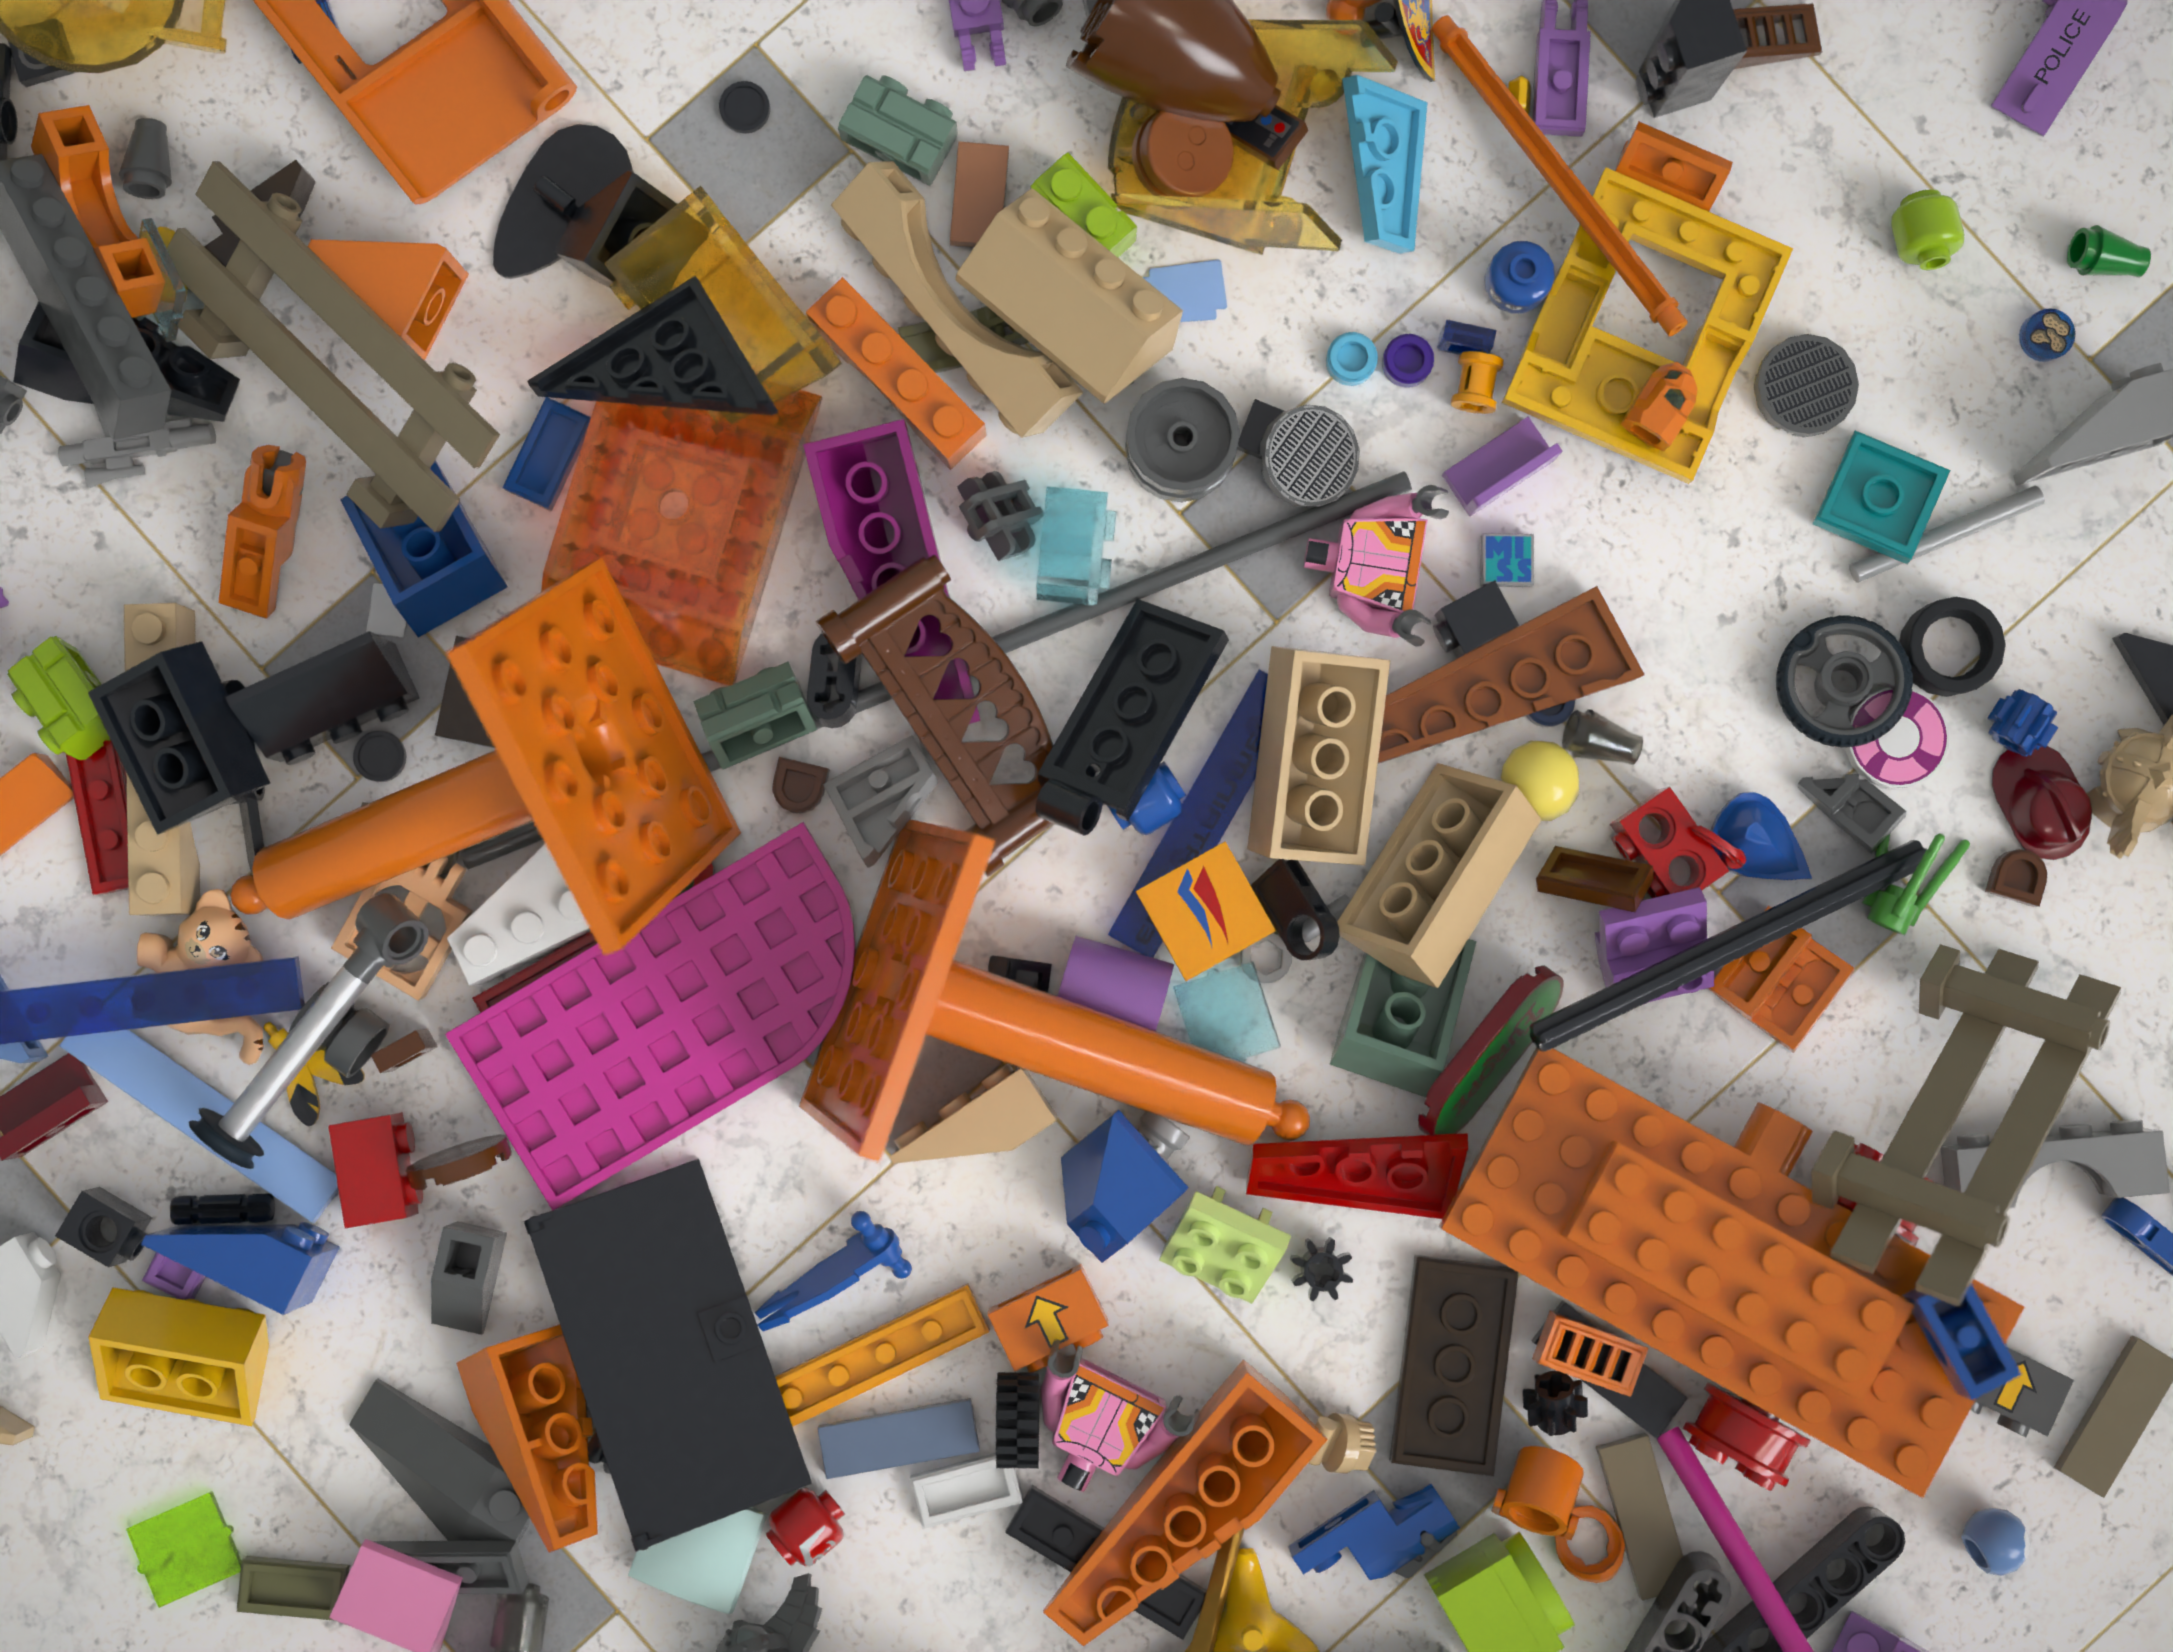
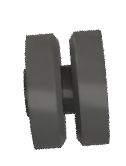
[1125,378,1240,503]

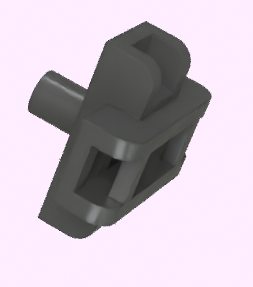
[957,471,1045,561]

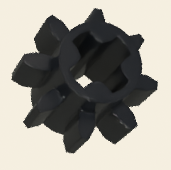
[1290,1237,1354,1302]
[1522,1371,1588,1436]

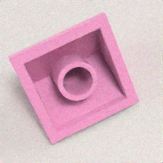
[329,1539,463,1652]

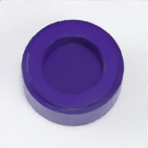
[1382,334,1434,388]

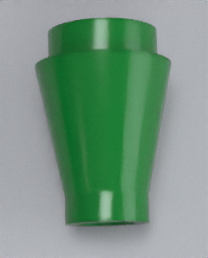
[2067,225,2151,277]

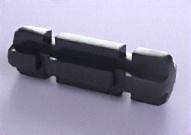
[170,1193,275,1225]

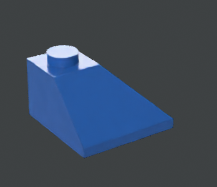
[1061,1110,1189,1263]

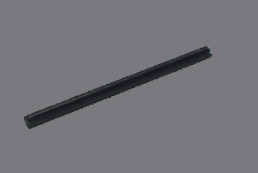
[1529,840,1927,1052]

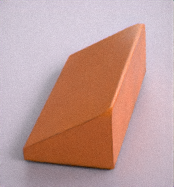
[0,753,74,856]

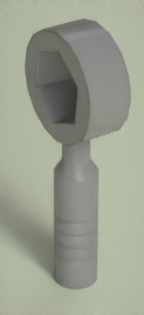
[1240,894,1351,983]

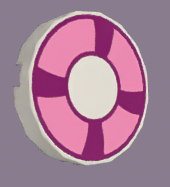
[1844,687,1949,788]

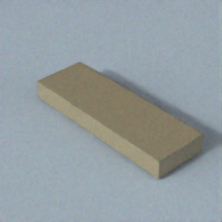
[2053,1336,2173,1498]
[1596,1433,1683,1601]

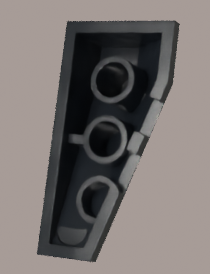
[13,301,240,422]

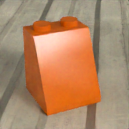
[288,239,469,361]

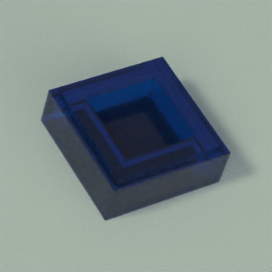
[1437,320,1497,355]

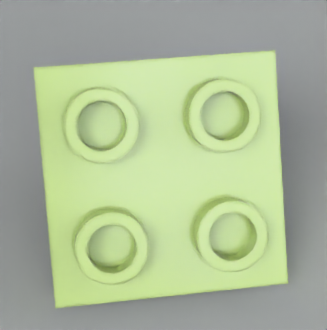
[1159,1186,1291,1304]

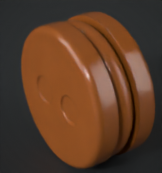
[1132,111,1234,204]

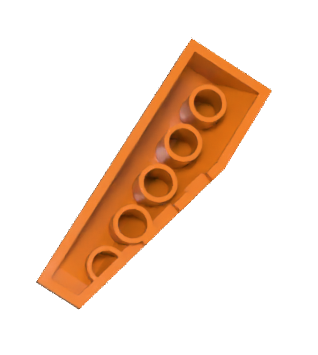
[1043,1359,1327,1647]

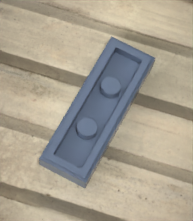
[818,1398,980,1479]

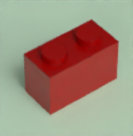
[328,1112,423,1229]

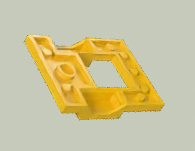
[1501,167,1793,484]

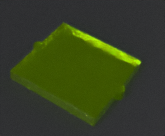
[126,1491,242,1608]

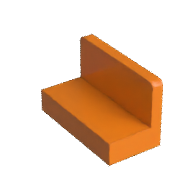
[1615,121,1733,212]

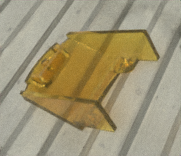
[1108,19,1398,255]

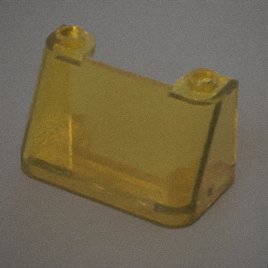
[604,186,842,424]

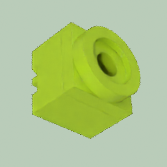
[1424,1532,1575,1652]

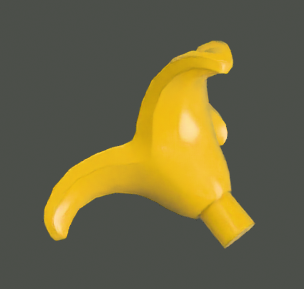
[1185,1548,1320,1652]

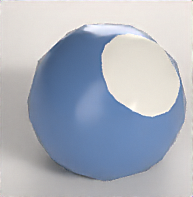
[1961,1508,2031,1576]

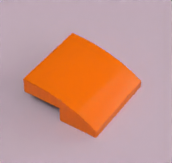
[1708,905,1855,1053]

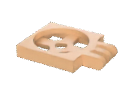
[331,857,473,1001]

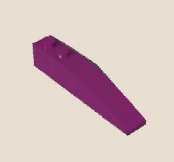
[803,419,981,724]

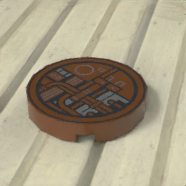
[406,1134,512,1190]

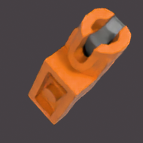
[218,445,306,619]

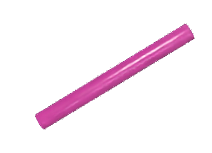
[1656,1426,1814,1652]

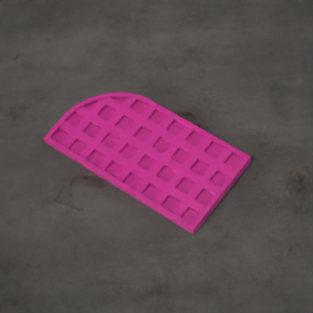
[445,822,855,1211]

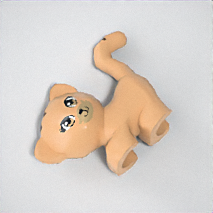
[134,889,264,1065]

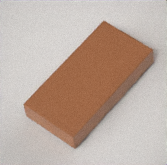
[950,141,1009,247]

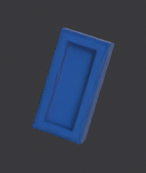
[502,397,595,512]

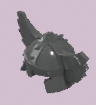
[716,1573,822,1652]

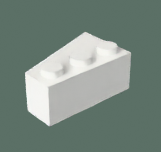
[447,844,591,985]

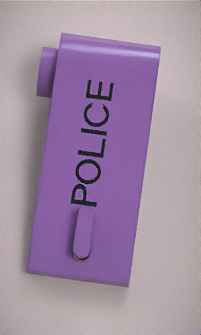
[1991,0,2128,136]

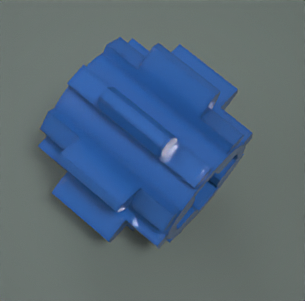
[1987,689,2058,757]

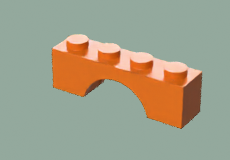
[31,105,169,318]
[806,277,987,470]

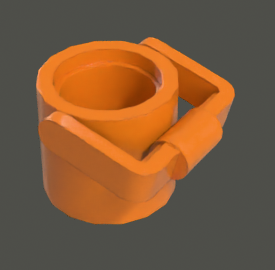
[1492,1446,1584,1540]

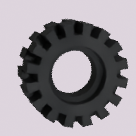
[996,1372,1039,1468]

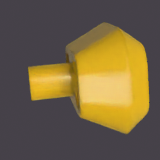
[1508,75,1531,113]

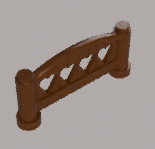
[816,555,1054,877]

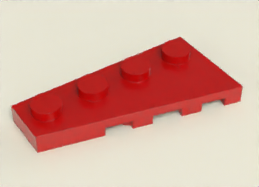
[1246,1133,1468,1219]

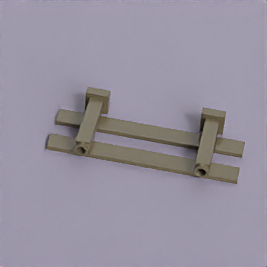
[161,161,500,532]
[1811,944,2121,1307]

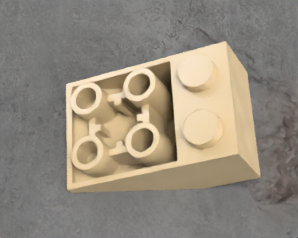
[889,1063,1057,1164]

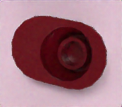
[1991,746,2092,860]

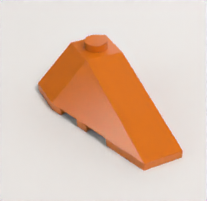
[456,1325,598,1553]

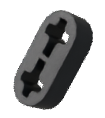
[807,634,862,728]

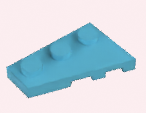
[1342,75,1428,254]

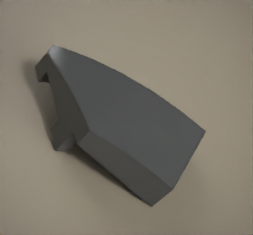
[1798,774,1906,854]

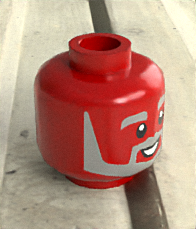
[766,1487,845,1567]

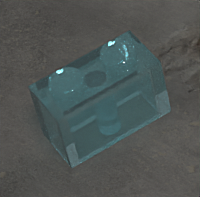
[1036,486,1117,606]

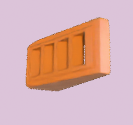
[1532,1310,1649,1397]

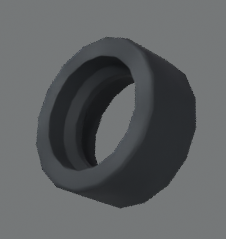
[1899,596,2006,697]

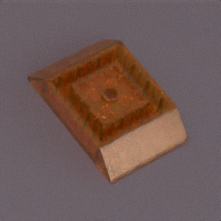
[541,377,823,686]

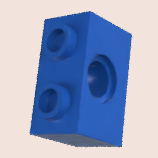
[1903,1284,2022,1400]

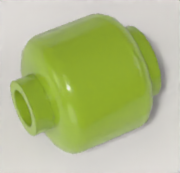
[1891,189,1965,270]

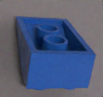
[340,459,508,638]
[141,1222,340,1315]

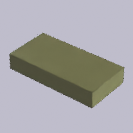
[236,1556,350,1621]

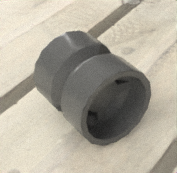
[289,982,390,1078]

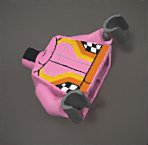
[1304,485,1449,647]
[1040,1339,1200,1492]

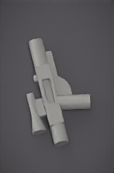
[58,405,216,488]

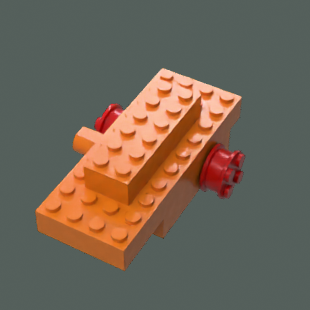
[1439,1047,2025,1498]

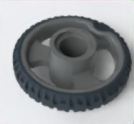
[1776,615,1913,747]

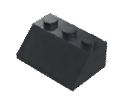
[1636,0,1747,118]
[225,631,420,765]
[88,641,271,835]

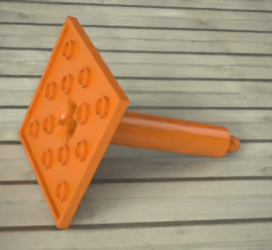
[230,557,741,956]
[799,819,1310,1163]

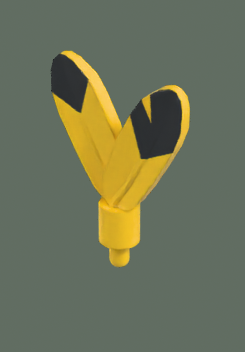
[263,1022,365,1126]

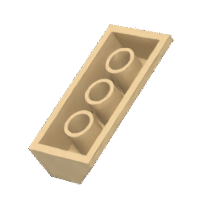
[955,188,1183,404]
[1247,646,1390,865]
[1337,763,1542,988]

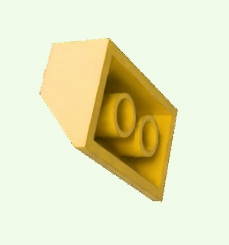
[88,1287,269,1426]

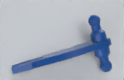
[754,1211,912,1331]

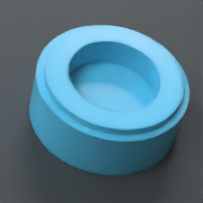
[1326,332,1378,386]

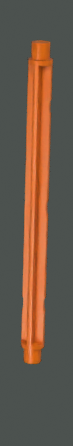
[1431,15,1688,336]

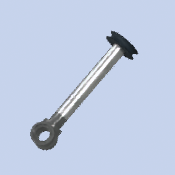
[189,893,429,1169]

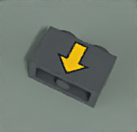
[1970,1347,2074,1437]

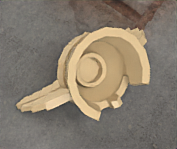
[2087,714,2173,859]

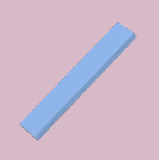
[59,1004,339,1224]

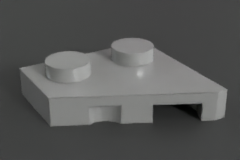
[823,735,939,868]

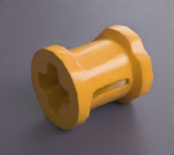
[1451,351,1504,414]

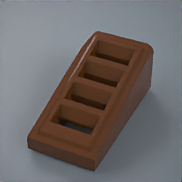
[1733,3,1822,69]

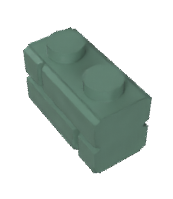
[838,75,958,186]
[693,662,818,770]

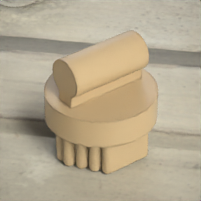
[1309,1413,1376,1474]

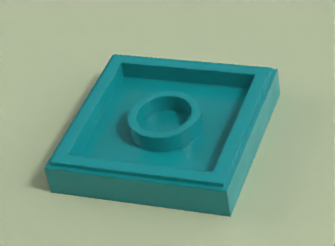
[1812,430,1951,565]

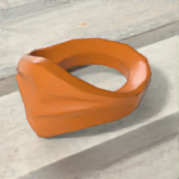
[1555,1505,1625,1583]

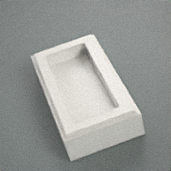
[910,1453,1023,1529]

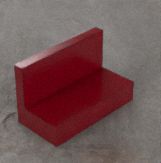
[0,1053,108,1161]

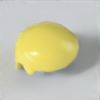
[1501,740,1579,821]

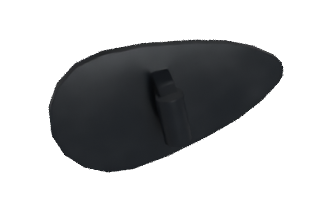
[493,124,633,279]

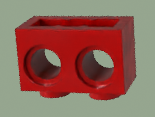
[1610,786,1729,898]

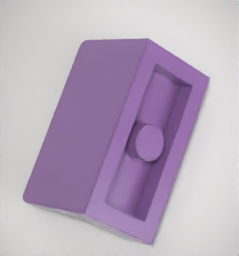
[1442,416,1563,517]

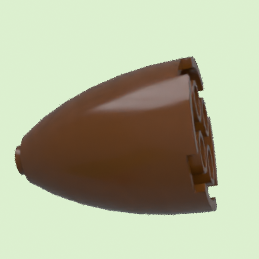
[1066,0,1281,122]

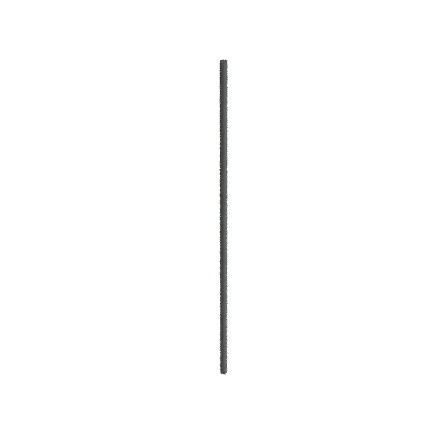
[460,471,1412,870]

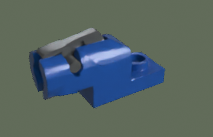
[1288,1484,1460,1580]

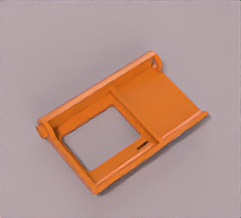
[253,0,577,205]

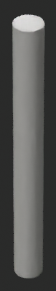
[1849,485,2045,583]

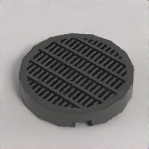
[1753,334,1859,438]

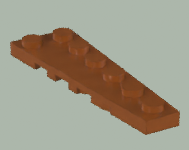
[1378,586,1645,764]

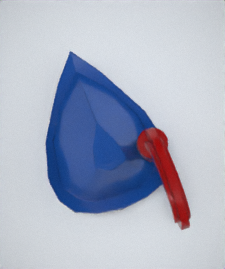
[1691,792,1812,880]

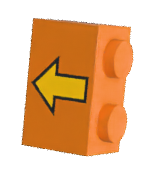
[987,1264,1109,1372]

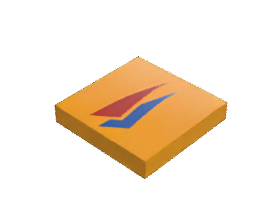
[1135,841,1276,981]

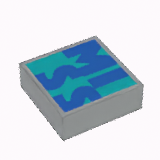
[1480,533,1534,587]

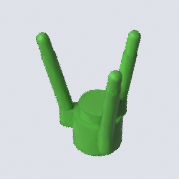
[1862,833,1970,936]

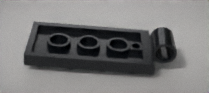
[1035,599,1229,836]

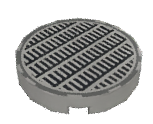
[1259,405,1360,507]

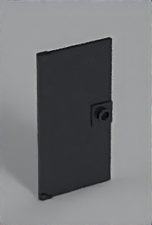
[524,1159,812,1552]

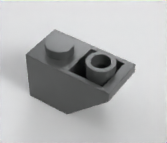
[431,1221,507,1335]

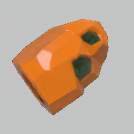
[1621,362,1697,451]

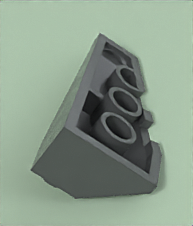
[349,1378,532,1544]

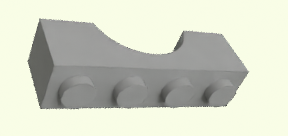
[1941,1120,2170,1208]

